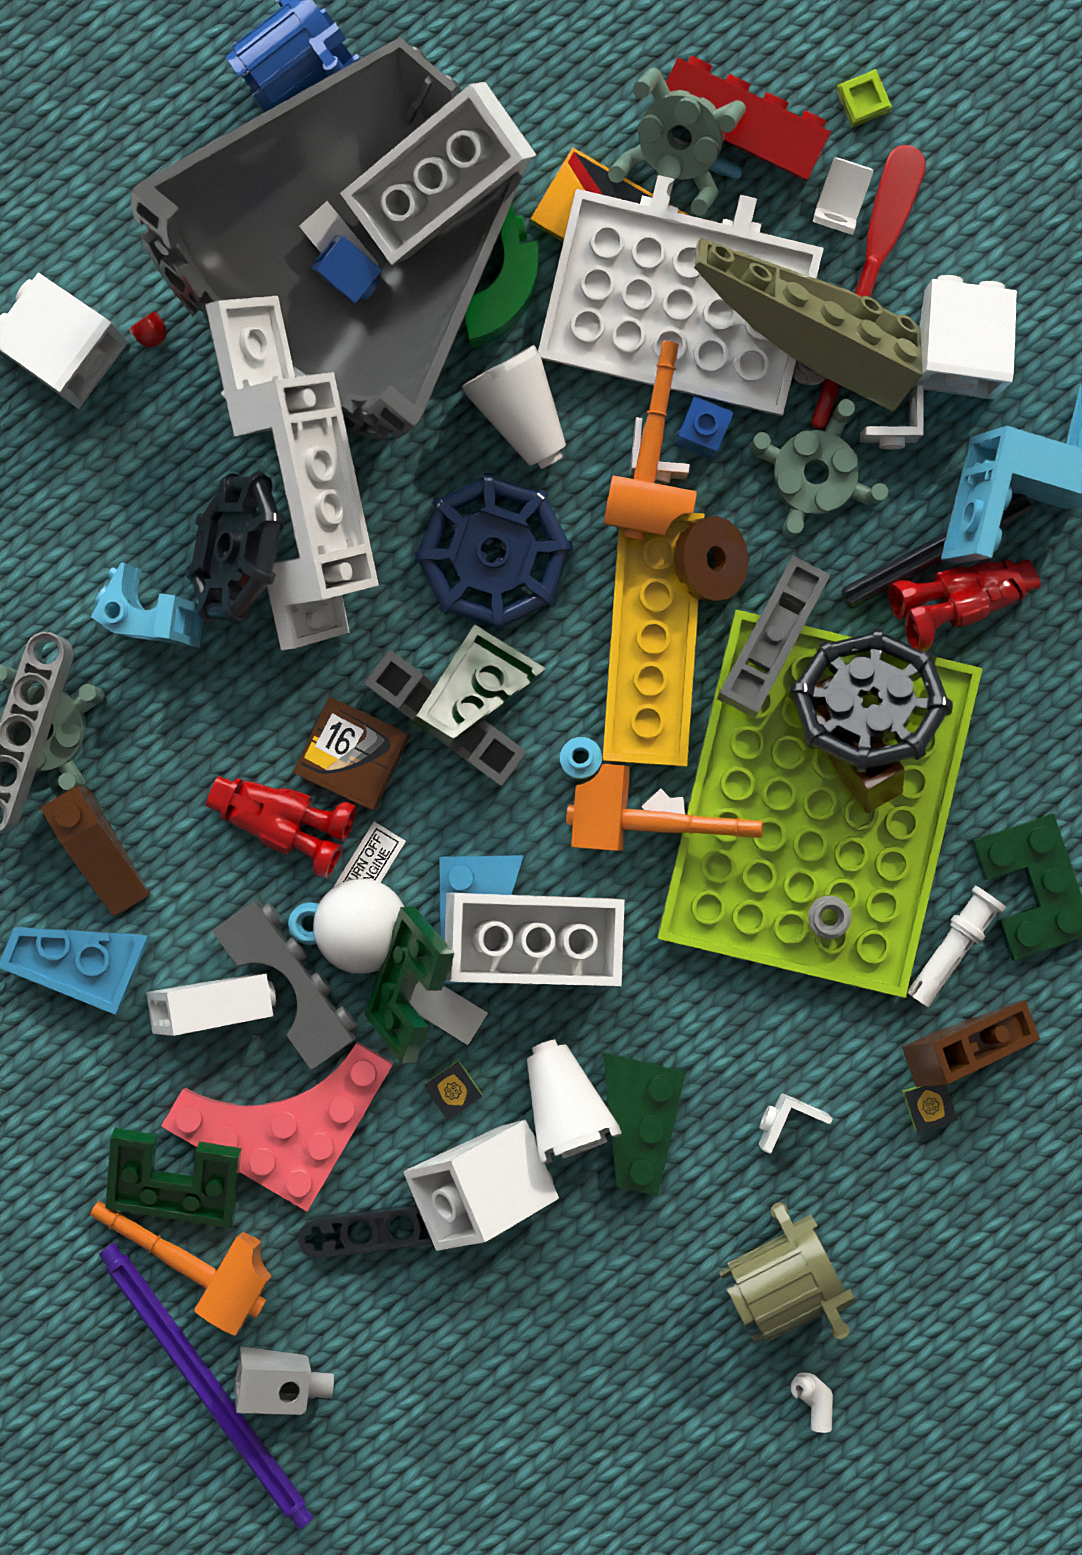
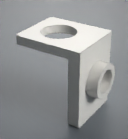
[813,157,873,235]
[860,385,924,450]
[630,417,690,484]
[758,1093,833,1154]

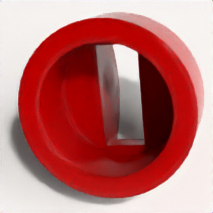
[129,311,167,347]

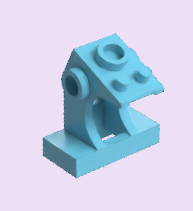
[91,563,204,648]

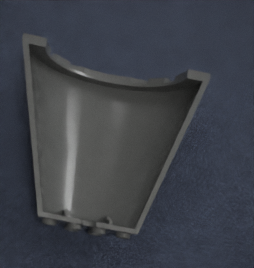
[131,37,529,440]

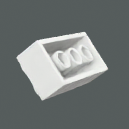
[340,82,536,265]
[445,893,625,986]

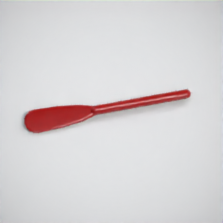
[811,145,926,430]

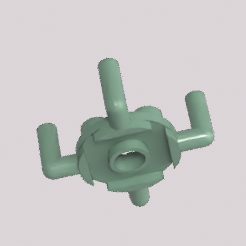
[608,68,746,215]
[749,399,888,539]
[0,665,105,790]

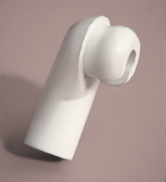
[790,1373,833,1433]

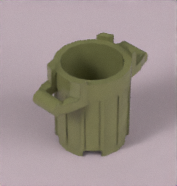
[719,1202,857,1344]

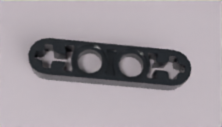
[298,1204,433,1258]

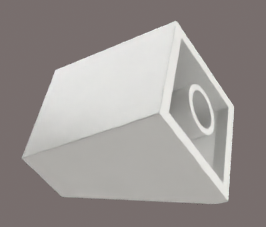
[0,273,128,409]
[913,275,1017,400]
[403,1120,559,1251]

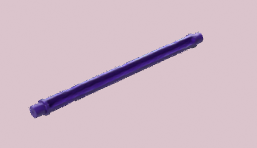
[98,1242,313,1530]

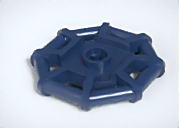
[414,473,573,631]

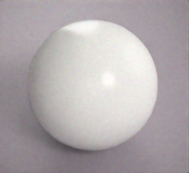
[313,879,404,974]

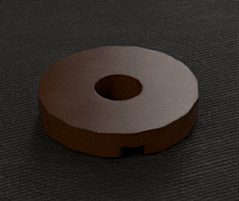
[674,516,749,602]

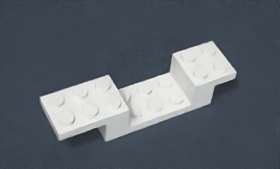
[205,296,379,650]

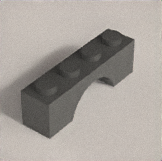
[364,649,527,787]
[212,900,357,1070]

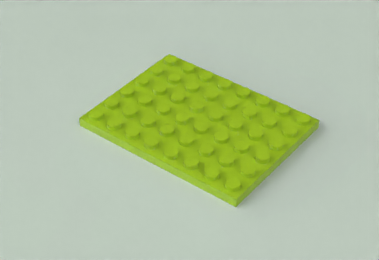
[657,610,983,998]

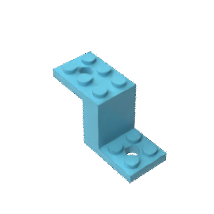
[941,383,1082,564]

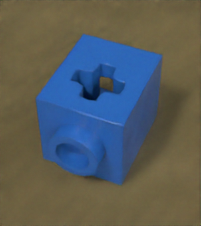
[310,234,382,303]
[675,396,734,460]

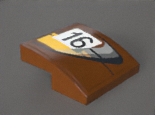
[293,697,411,811]

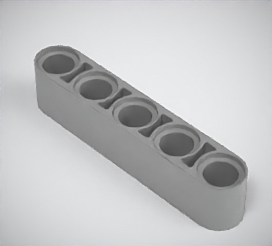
[0,632,74,834]

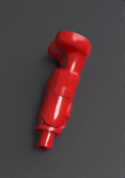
[887,559,1041,652]
[205,776,357,879]

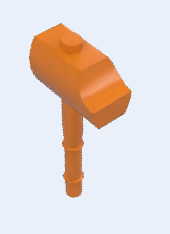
[603,341,697,541]
[566,764,764,851]
[90,1201,272,1336]

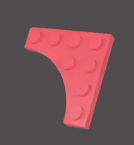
[161,1042,393,1211]

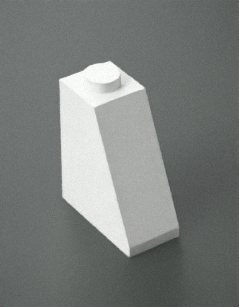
[146,974,276,1036]

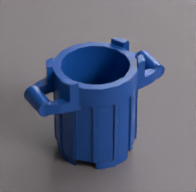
[226,0,360,112]

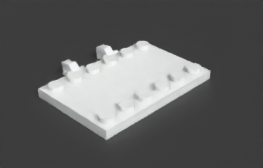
[538,175,823,416]

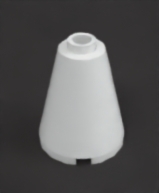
[462,345,566,469]
[527,1040,622,1164]

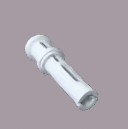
[907,886,1006,1008]

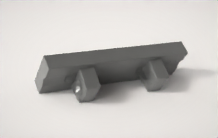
[717,556,830,719]

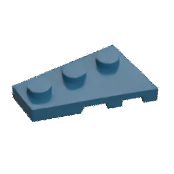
[439,855,524,984]
[0,927,150,1015]

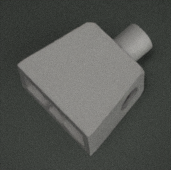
[234,1347,334,1415]

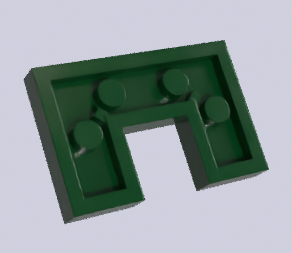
[971,814,1082,960]
[364,907,455,1064]
[105,1128,242,1228]

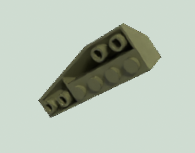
[694,238,922,412]

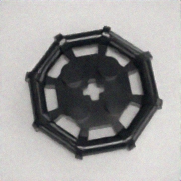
[187,472,285,624]
[788,628,953,773]

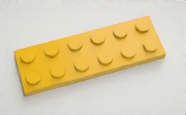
[602,513,705,767]

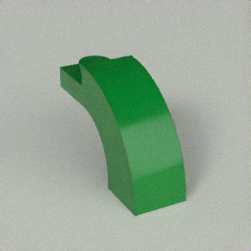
[464,203,538,349]

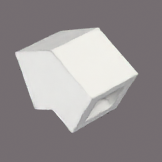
[641,789,685,814]

